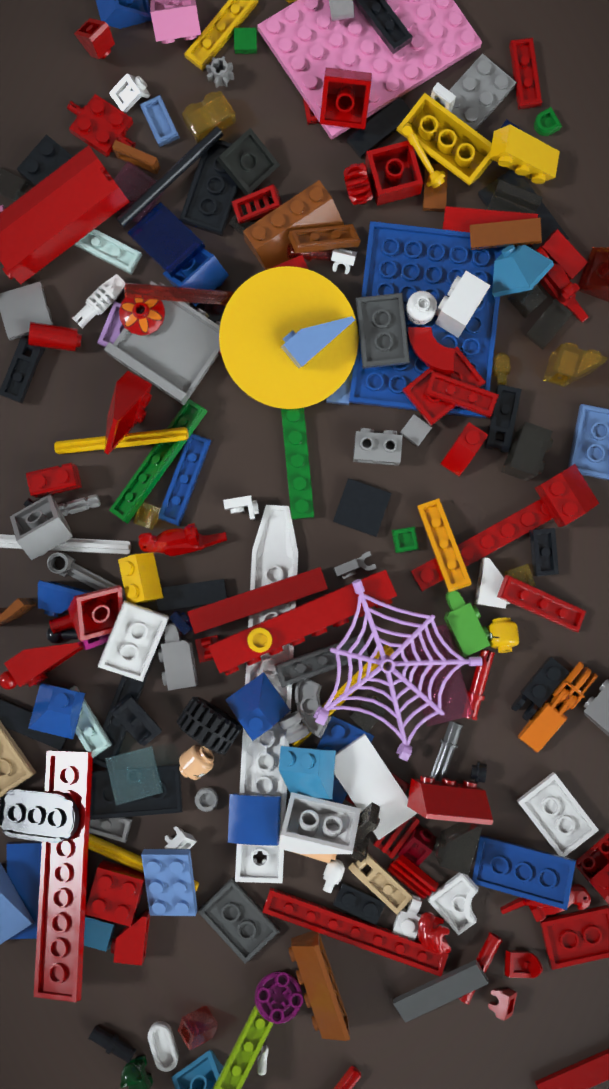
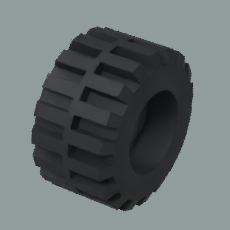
[176,697,242,754]

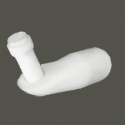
[257,1045,268,1076]

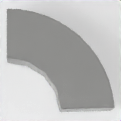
[295,678,331,738]

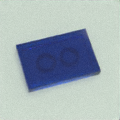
[127,202,205,277]

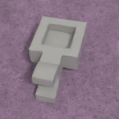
[334,551,376,579]

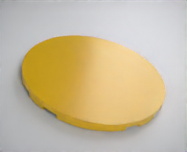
[219,266,359,409]

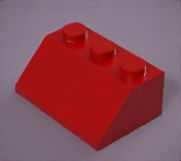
[407,775,493,825]

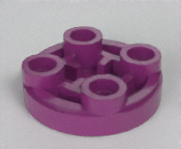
[254,971,303,1024]

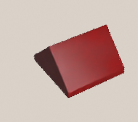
[68,585,123,641]

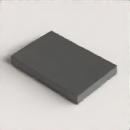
[356,293,410,369]
[197,877,280,964]

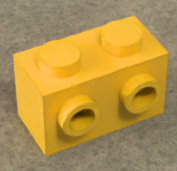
[118,553,163,604]

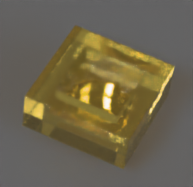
[133,502,161,530]
[504,564,536,587]

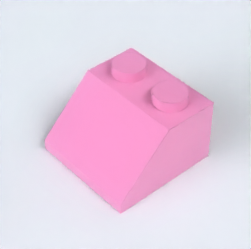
[150,0,201,44]

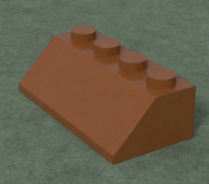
[243,180,344,270]
[288,931,350,1041]

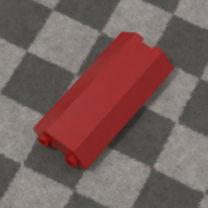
[0,145,129,284]

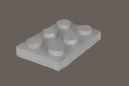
[449,53,517,131]

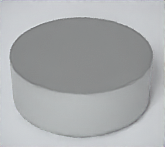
[195,787,219,812]

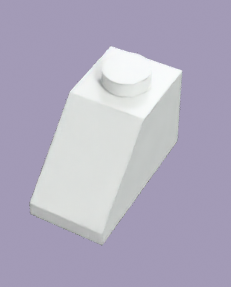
[474,558,510,609]

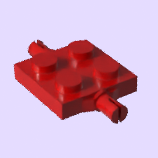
[67,94,136,157]

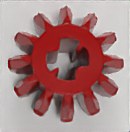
[343,163,373,205]

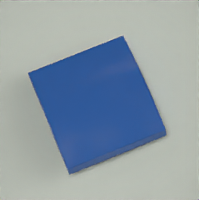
[228,793,281,846]

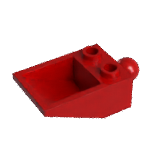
[104,371,152,455]
[0,641,84,690]

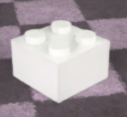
[435,271,491,338]

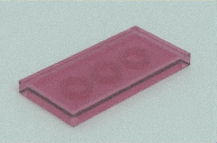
[402,624,473,726]

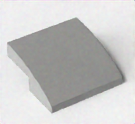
[0,282,53,341]

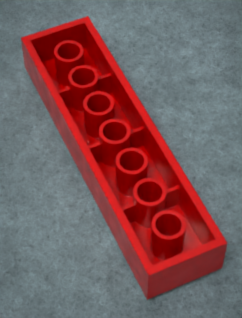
[208,570,397,676]

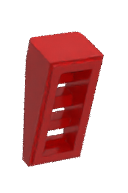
[232,184,282,224]

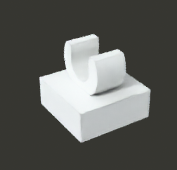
[331,248,357,274]
[164,826,197,849]

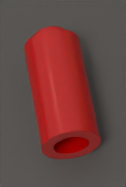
[28,322,82,352]

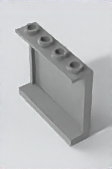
[104,281,220,405]

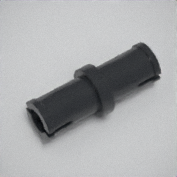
[88,1025,137,1063]

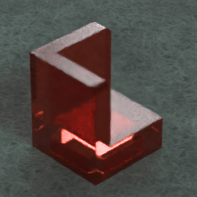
[178,1006,218,1050]

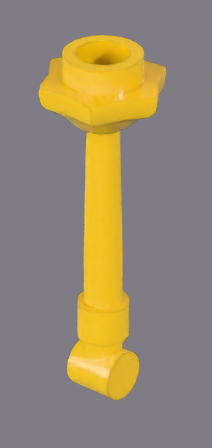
[402,123,445,188]

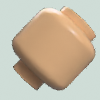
[179,744,214,780]

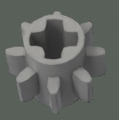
[206,56,234,88]

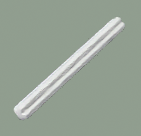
[0,534,131,555]

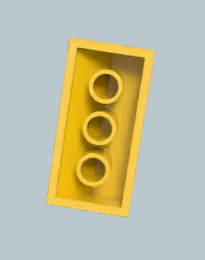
[396,93,493,186]

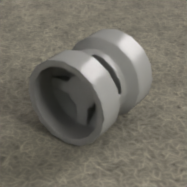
[278,711,310,743]

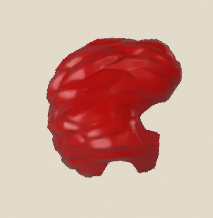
[417,912,451,954]

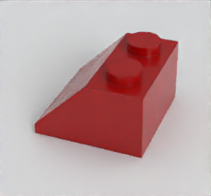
[320,67,372,129]
[535,464,599,527]

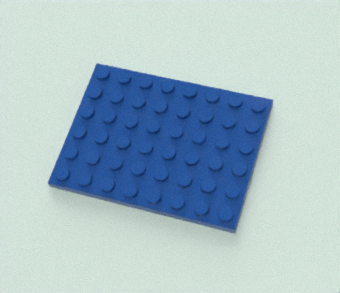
[349,221,505,419]

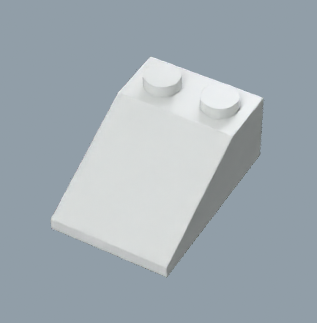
[278,792,361,854]

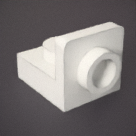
[110,73,151,113]
[223,495,259,520]

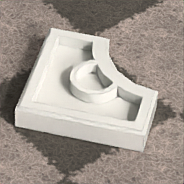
[427,870,479,935]

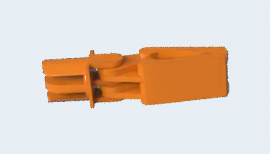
[518,661,599,753]

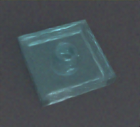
[105,746,163,805]

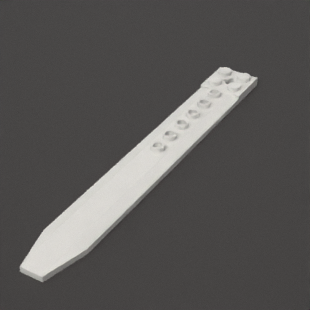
[235,505,298,883]

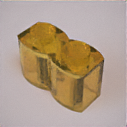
[182,91,236,143]

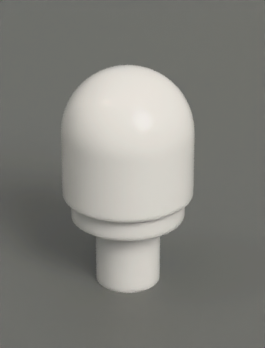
[323,859,345,893]

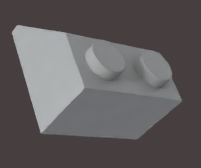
[10,493,73,560]

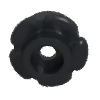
[471,761,487,784]

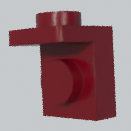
[398,824,436,866]

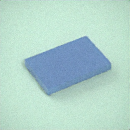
[568,404,609,480]

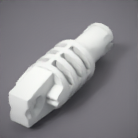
[72,274,127,329]

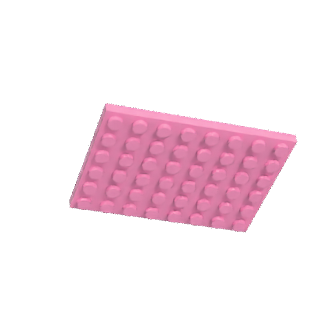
[257,0,482,140]

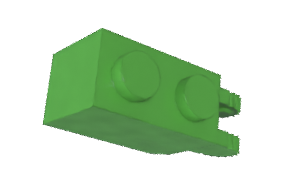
[444,590,491,657]

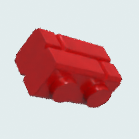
[26,463,82,498]

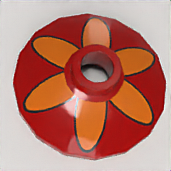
[119,290,165,336]

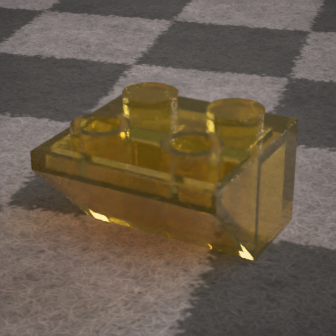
[543,343,607,387]

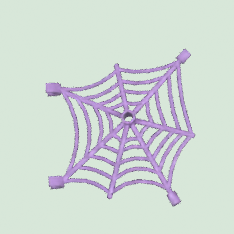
[313,579,482,761]

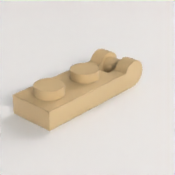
[348,850,413,915]

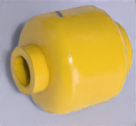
[487,617,519,653]

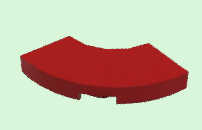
[408,327,454,374]

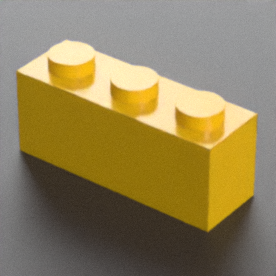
[489,124,560,184]

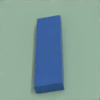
[157,433,212,526]

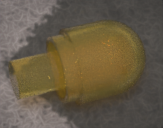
[492,352,511,385]

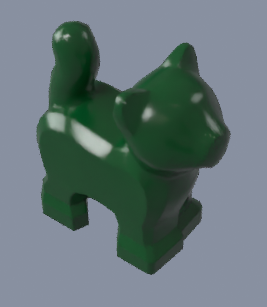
[120,1055,154,1089]

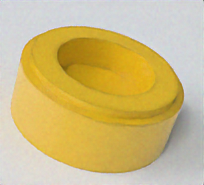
[247,628,272,653]

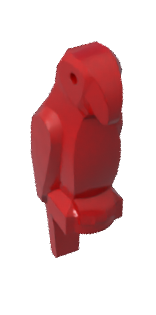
[535,247,589,323]
[138,523,227,556]
[500,885,591,922]

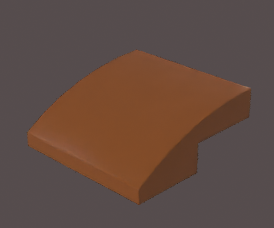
[0,598,37,626]

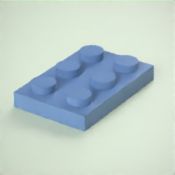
[141,849,198,916]

